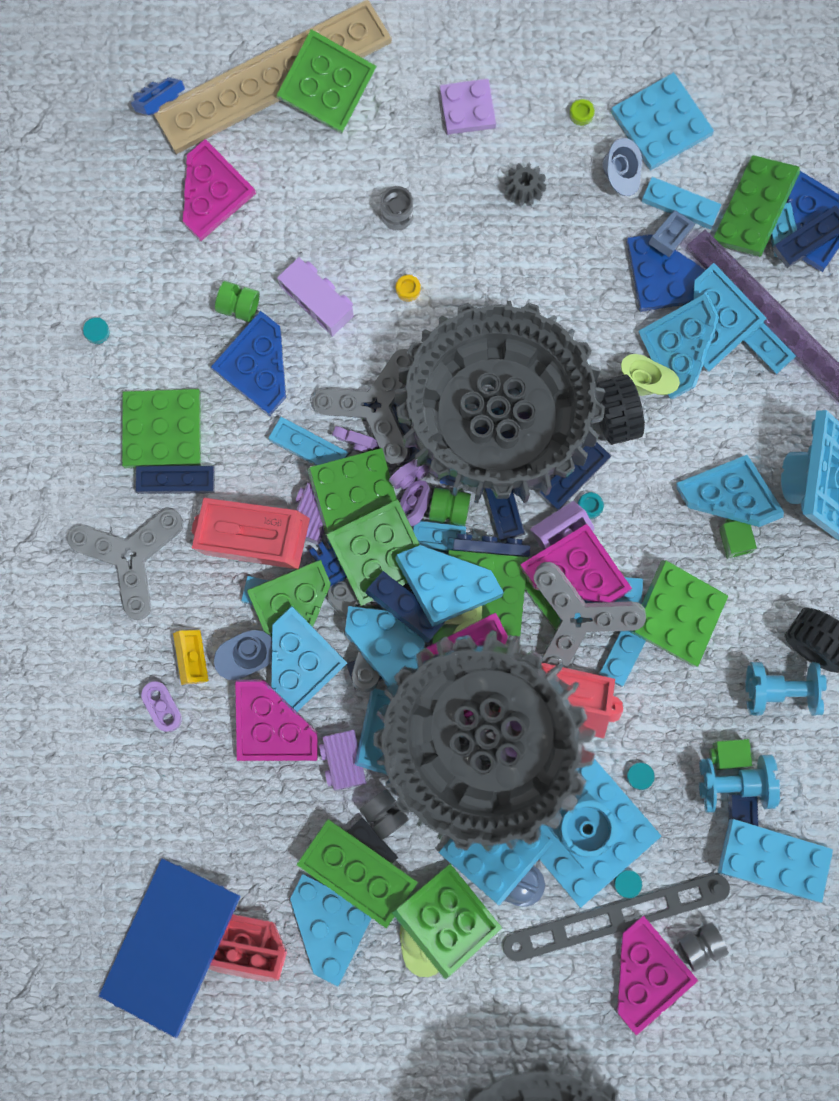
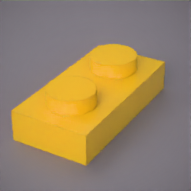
[173,630,209,685]

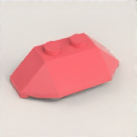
[209,915,287,982]

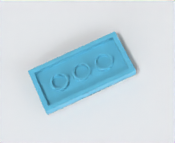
[717,819,833,903]

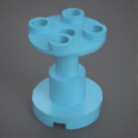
[745,662,827,716]
[699,754,780,813]

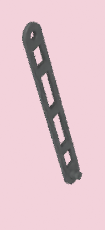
[503,874,730,962]

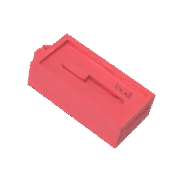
[191,498,310,570]
[498,663,623,739]

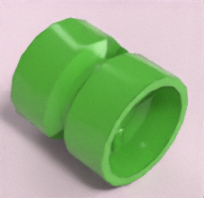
[215,281,260,322]
[429,487,471,526]

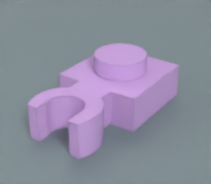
[332,426,379,453]

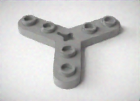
[313,349,413,465]
[67,509,184,620]
[534,562,646,668]
[328,582,380,692]

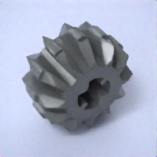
[504,162,546,206]

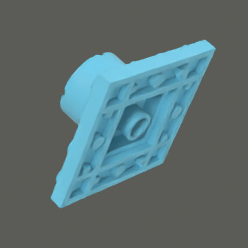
[781,410,839,541]
[539,759,662,908]

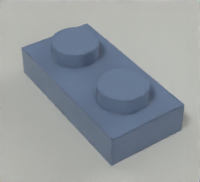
[648,210,696,257]

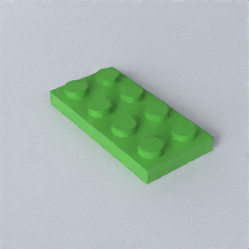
[713,155,800,257]
[297,819,418,929]

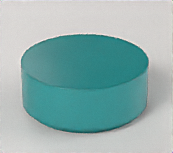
[83,317,110,344]
[578,492,604,520]
[627,763,655,790]
[614,870,642,898]

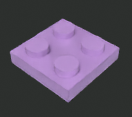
[440,79,496,135]

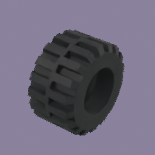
[595,374,645,445]
[784,607,839,673]

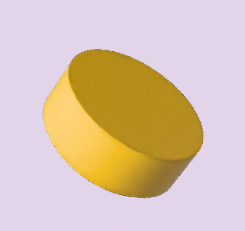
[396,275,421,302]

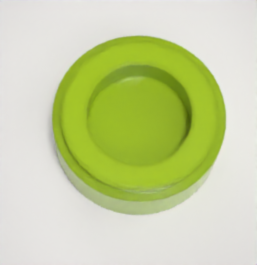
[569,99,595,126]

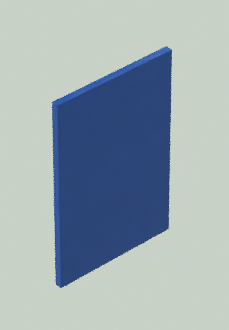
[99,858,241,1038]

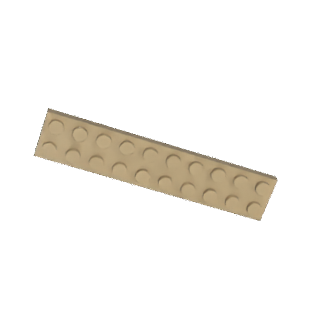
[153,0,392,154]

